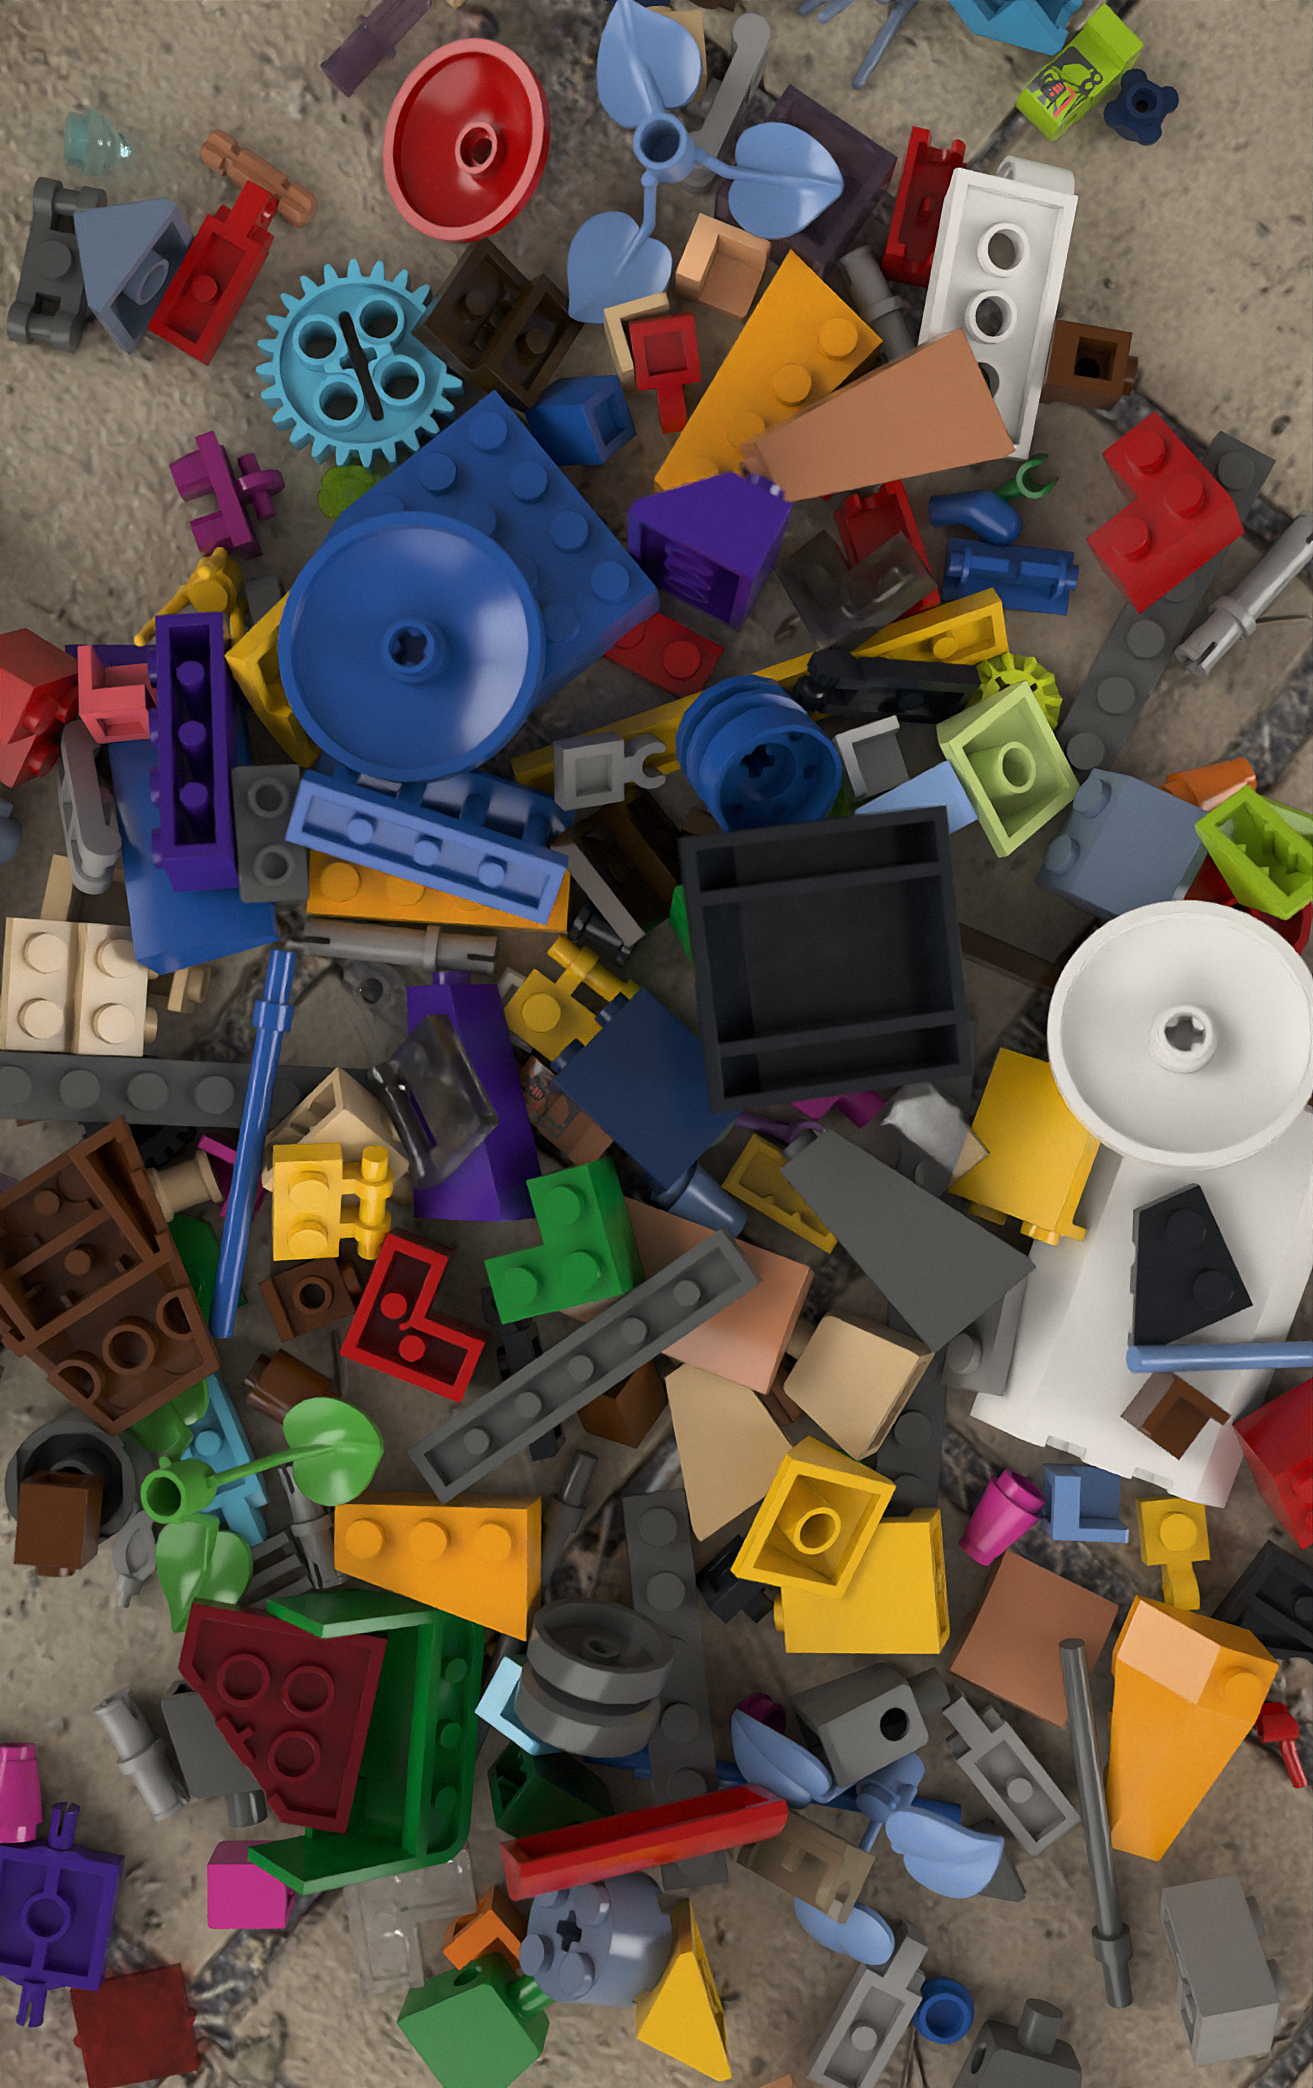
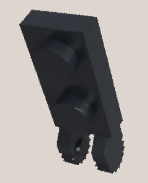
[792,647,981,724]

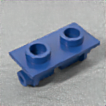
[941,537,1079,616]

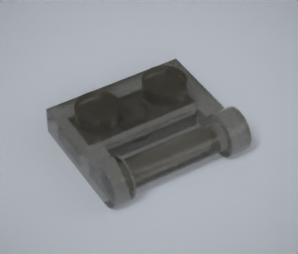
[365,1014,500,1190]

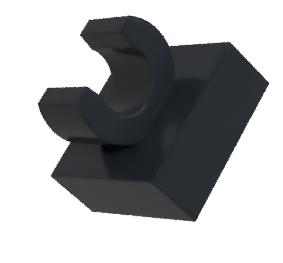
[695,1534,774,1624]

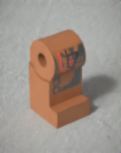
[518,1055,613,1165]

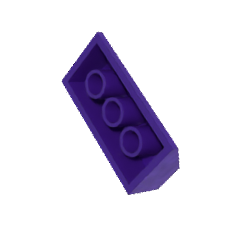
[628,471,793,633]

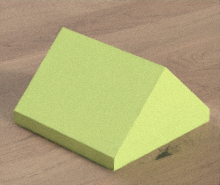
[936,680,1080,858]

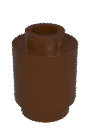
[242,1348,342,1426]

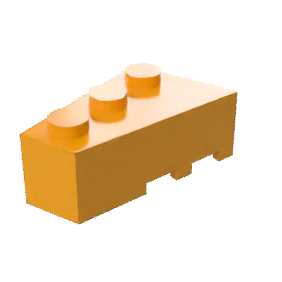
[334,1491,541,1642]

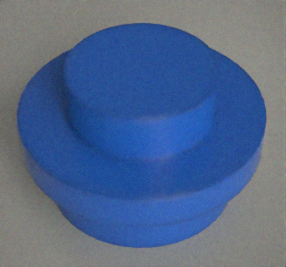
[912,1976,974,2044]

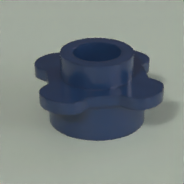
[1103,69,1179,146]

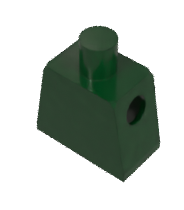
[487,1740,615,1839]

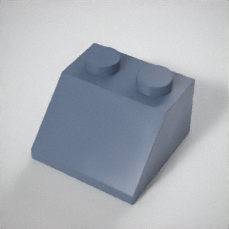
[1034,768,1209,921]

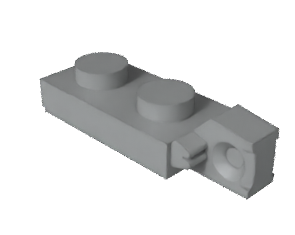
[941,1685,1082,1859]
[804,1919,929,2088]

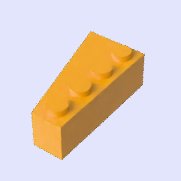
[653,249,883,494]

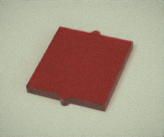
[69,1963,201,2088]

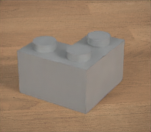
[1159,1874,1286,2066]

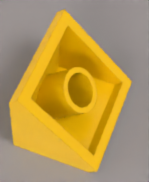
[731,1435,897,1600]
[636,1899,732,2082]

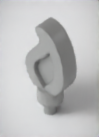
[113,1509,159,1608]

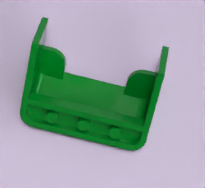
[247,1588,485,1896]

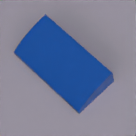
[108,702,280,975]

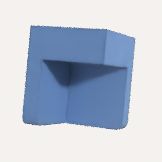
[1041,1463,1129,1543]

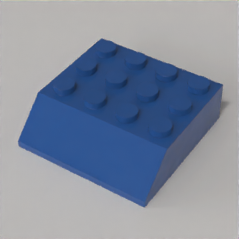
[318,390,661,714]

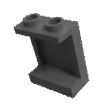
[230,764,310,912]

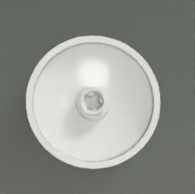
[1047,900,1313,1170]

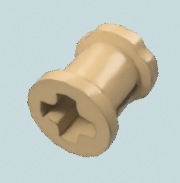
[146,1149,225,1223]

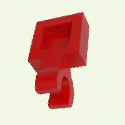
[627,311,702,434]

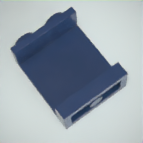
[547,986,743,1195]

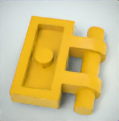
[503,933,642,1063]
[271,1142,394,1261]

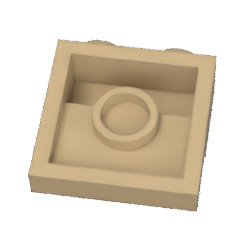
[0,917,159,1058]

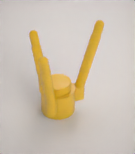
[134,547,248,680]

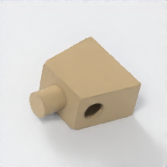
[261,1067,413,1206]
[783,1308,936,1461]

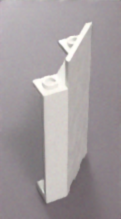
[970,1110,1313,1508]

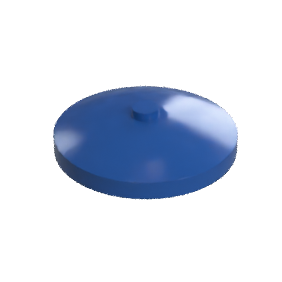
[278,511,546,784]

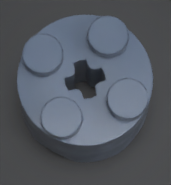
[519,1871,671,2008]

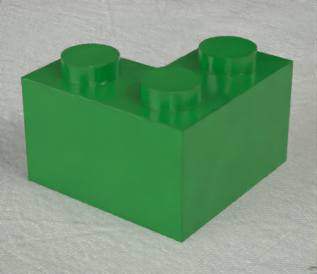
[484,1155,647,1324]

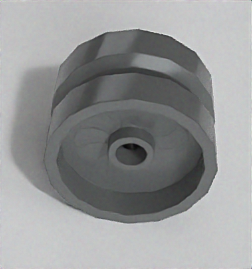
[514,1598,674,1758]

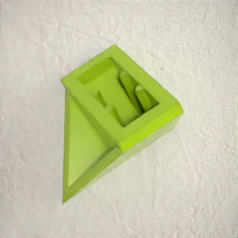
[1195,784,1313,920]

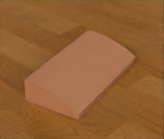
[557,1196,815,1396]

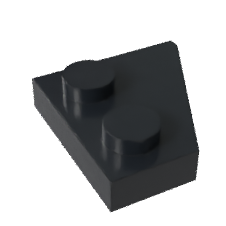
[1127,1183,1253,1348]
[1210,1539,1313,1664]

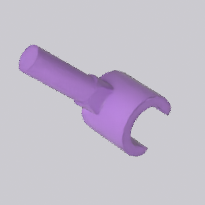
[734,1111,825,1148]

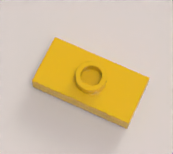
[721,1133,838,1254]

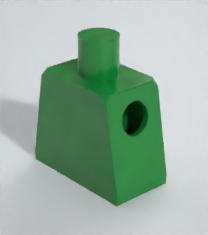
[396,1952,556,2088]

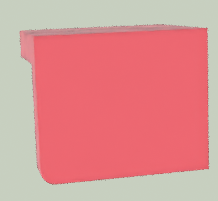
[78,645,157,744]

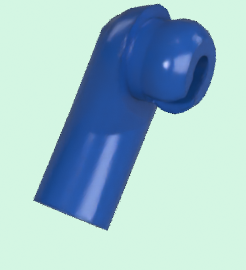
[929,489,1023,546]

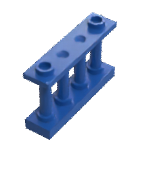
[285,749,578,925]

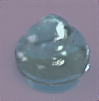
[63,107,132,178]

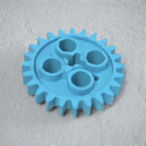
[256,259,465,475]

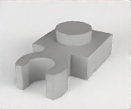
[553,731,666,811]

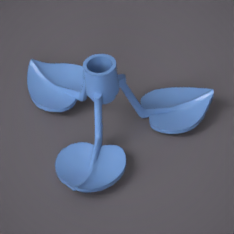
[567,0,844,325]
[731,1708,1004,1965]

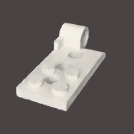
[918,155,1078,461]

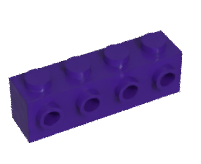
[147,612,239,892]

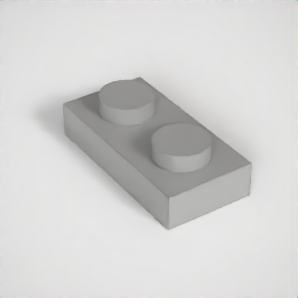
[940,1274,1029,1397]

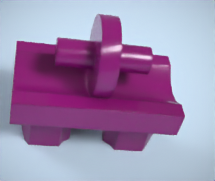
[169,431,285,561]

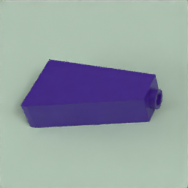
[407,971,542,1222]

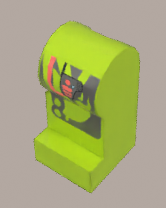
[1015,3,1144,143]

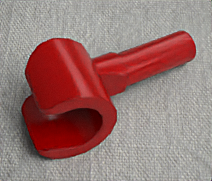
[1255,1702,1308,1788]

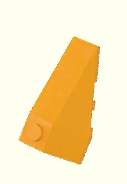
[1103,1594,1280,1862]

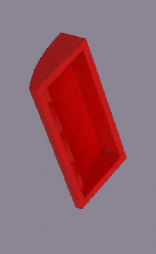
[500,1782,788,1901]

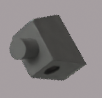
[789,1662,950,1789]
[160,1680,268,1828]
[952,1998,1082,2088]

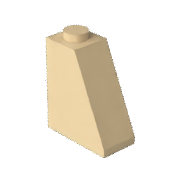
[664,1356,795,1542]

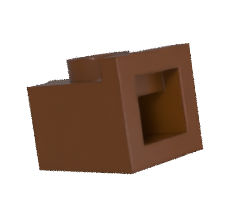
[1039,319,1138,411]
[258,1249,365,1343]

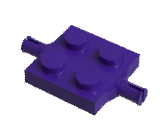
[0,1802,125,2028]

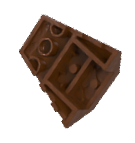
[0,1115,223,1437]

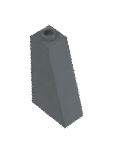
[779,1128,1037,1354]

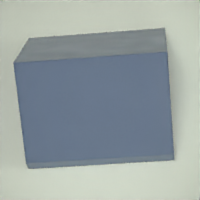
[73,197,195,355]

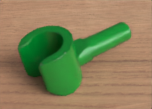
[993,453,1059,501]

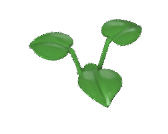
[128,1378,384,1633]

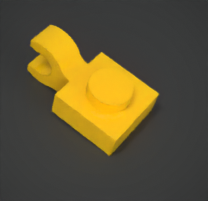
[1135,1495,1210,1611]

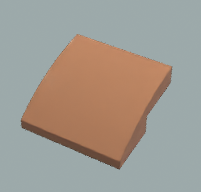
[946,1549,1119,1728]

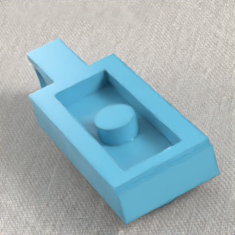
[181,1369,270,1547]

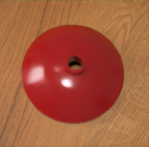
[383,38,551,244]

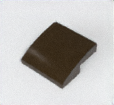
[410,238,585,413]
[549,785,684,948]

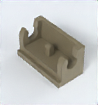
[725,1807,876,1925]

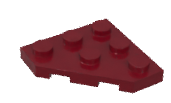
[178,1597,388,1834]

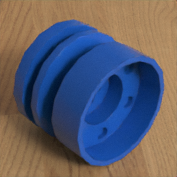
[676,674,842,831]

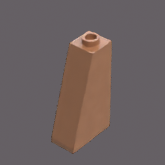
[738,328,1016,502]

